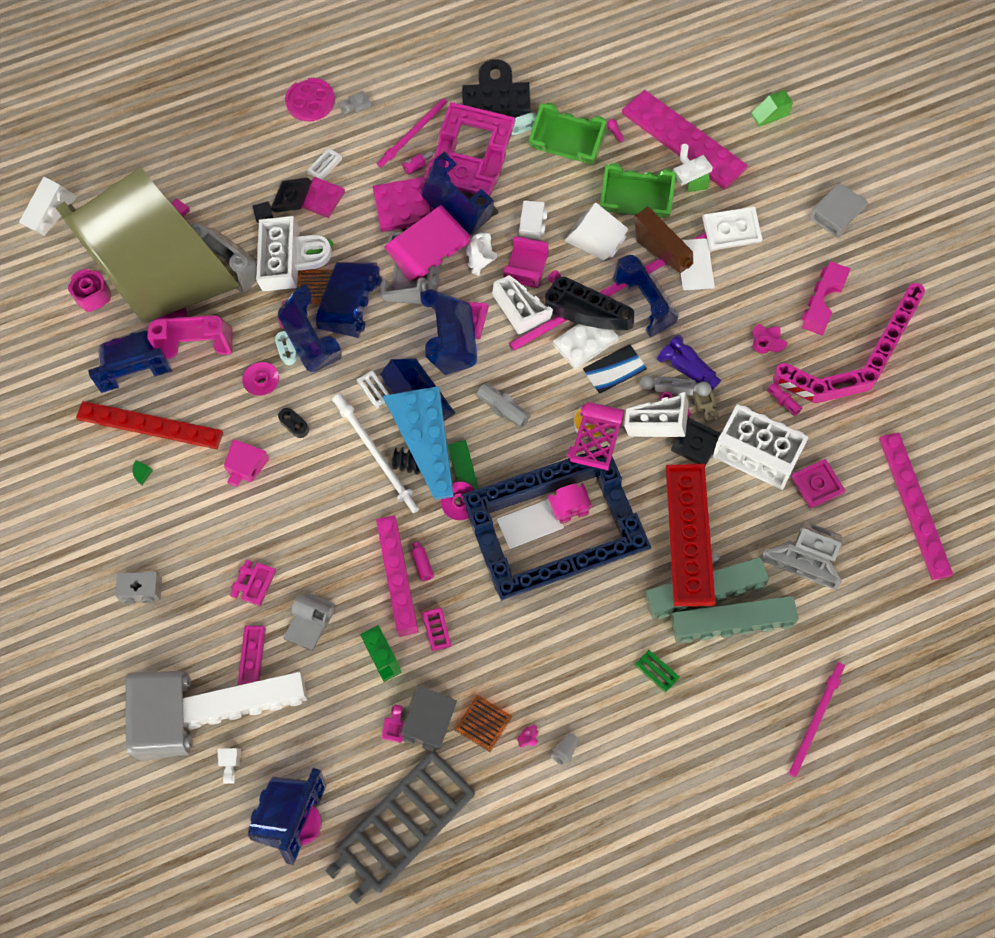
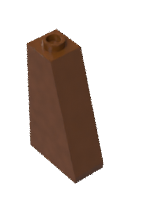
[634,207,694,273]

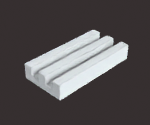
[307,148,342,180]
[357,370,390,410]

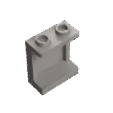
[810,182,868,238]

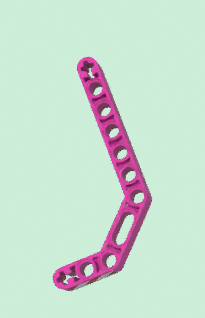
[773,283,925,403]

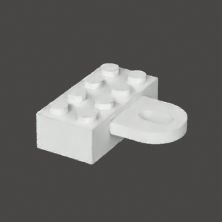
[256,216,332,291]

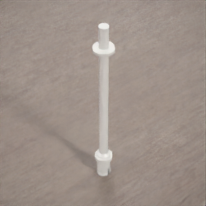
[332,393,419,513]

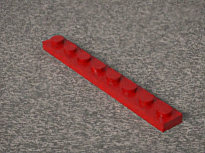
[76,401,223,450]

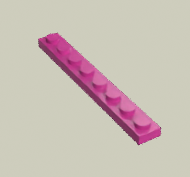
[879,432,953,581]

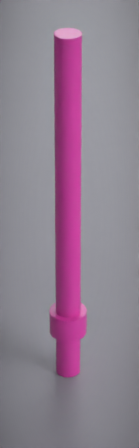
[377,98,447,168]
[788,662,845,777]

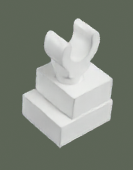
[218,748,241,784]

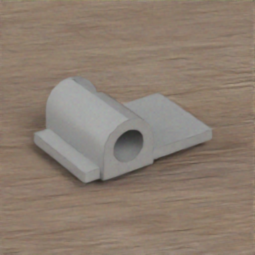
[284,592,335,651]

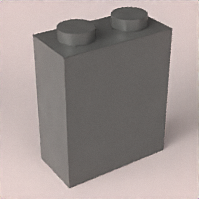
[398,686,457,752]

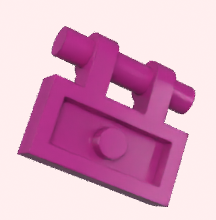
[230,560,276,607]

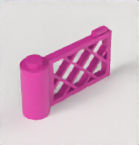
[567,401,624,470]

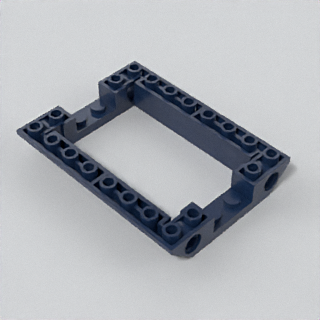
[462,445,652,601]

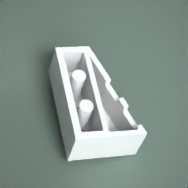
[19,177,78,236]
[492,275,553,335]
[624,392,689,437]

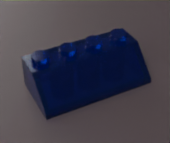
[380,359,455,421]

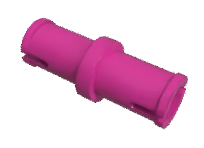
[767,382,803,416]

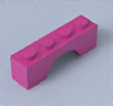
[801,261,851,336]

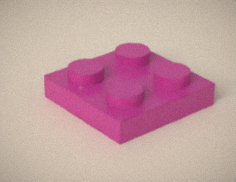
[302,177,345,218]
[790,459,846,509]

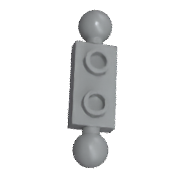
[640,375,711,397]

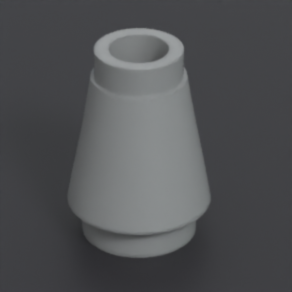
[551,733,579,766]

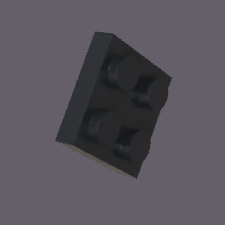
[271,177,312,213]
[671,418,721,467]

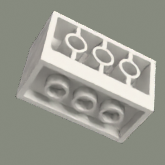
[713,404,809,490]

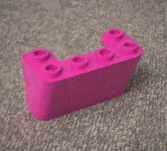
[384,205,471,282]
[147,315,233,360]

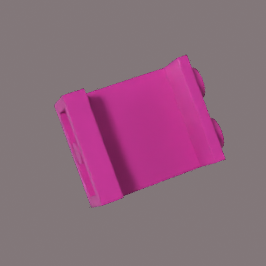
[503,236,549,288]

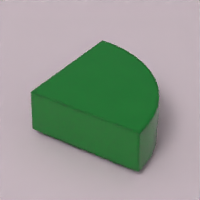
[132,460,153,485]

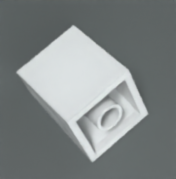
[564,202,628,261]

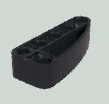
[545,277,634,330]

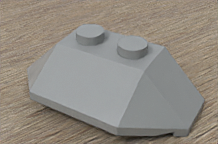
[761,541,842,590]

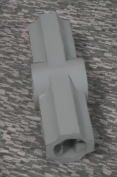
[477,383,530,428]

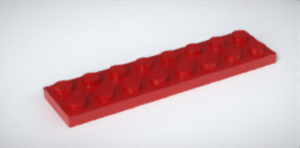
[666,464,715,606]

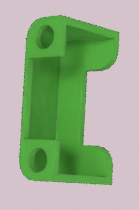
[528,103,608,164]
[600,163,676,218]

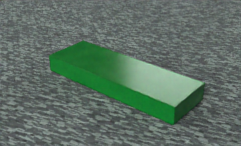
[448,440,479,490]

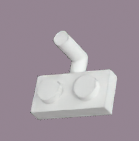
[673,144,713,186]

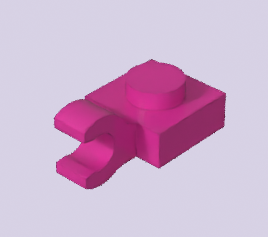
[380,704,403,743]

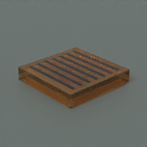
[296,270,335,304]
[455,695,512,752]

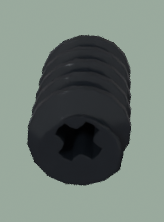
[391,447,423,476]

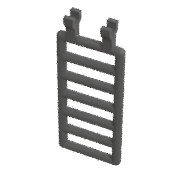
[325,751,475,904]

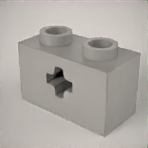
[115,572,162,604]

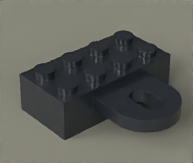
[462,59,531,118]

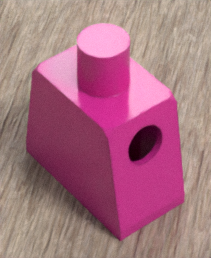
[224,439,269,487]

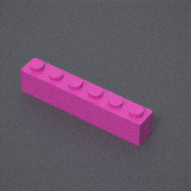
[376,515,419,637]

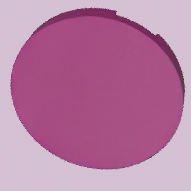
[285,78,335,121]

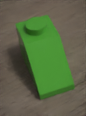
[751,89,793,127]

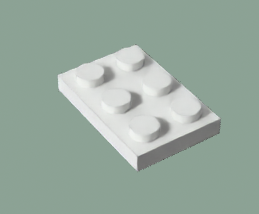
[702,207,763,251]
[553,324,619,370]

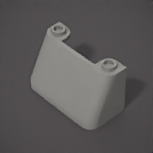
[191,224,257,294]
[126,671,192,761]

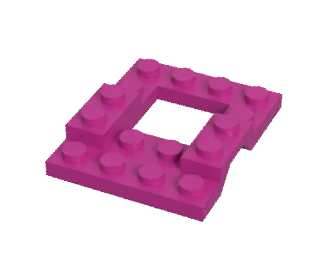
[424,102,516,198]

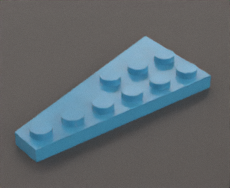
[383,386,454,500]

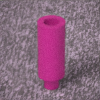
[411,542,434,582]

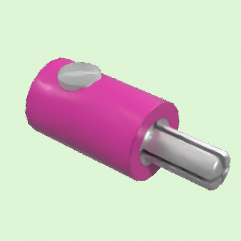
[402,151,433,175]

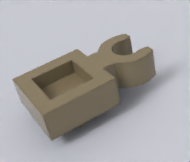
[692,389,719,423]

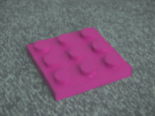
[373,177,431,232]

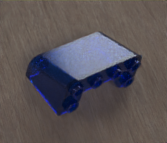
[421,151,494,236]
[316,262,382,338]

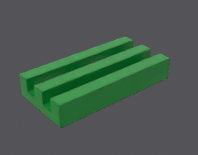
[635,649,679,693]

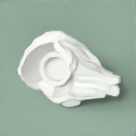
[466,232,497,275]

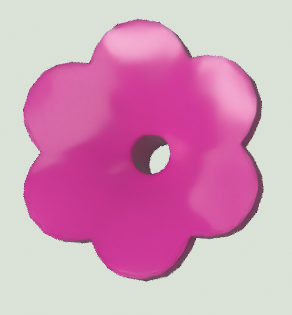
[517,725,539,748]

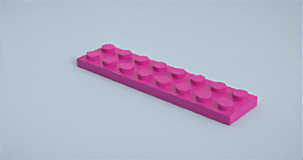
[622,90,748,190]

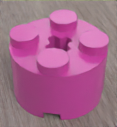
[68,269,111,312]
[547,483,592,524]

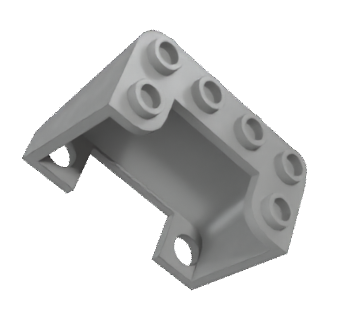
[380,231,442,305]

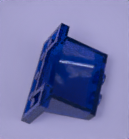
[88,331,172,393]
[248,768,326,866]

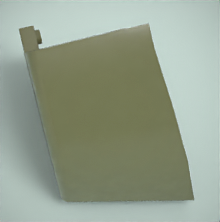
[56,167,240,322]

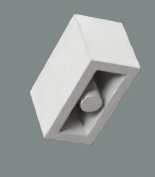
[519,201,548,241]

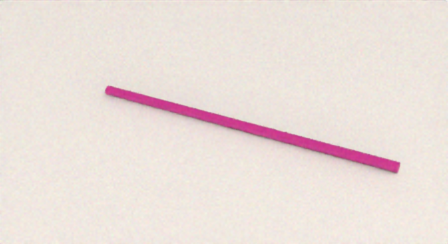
[509,232,707,351]

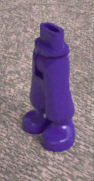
[657,334,721,391]

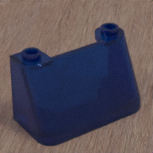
[613,255,679,337]
[278,284,342,372]
[420,289,477,375]

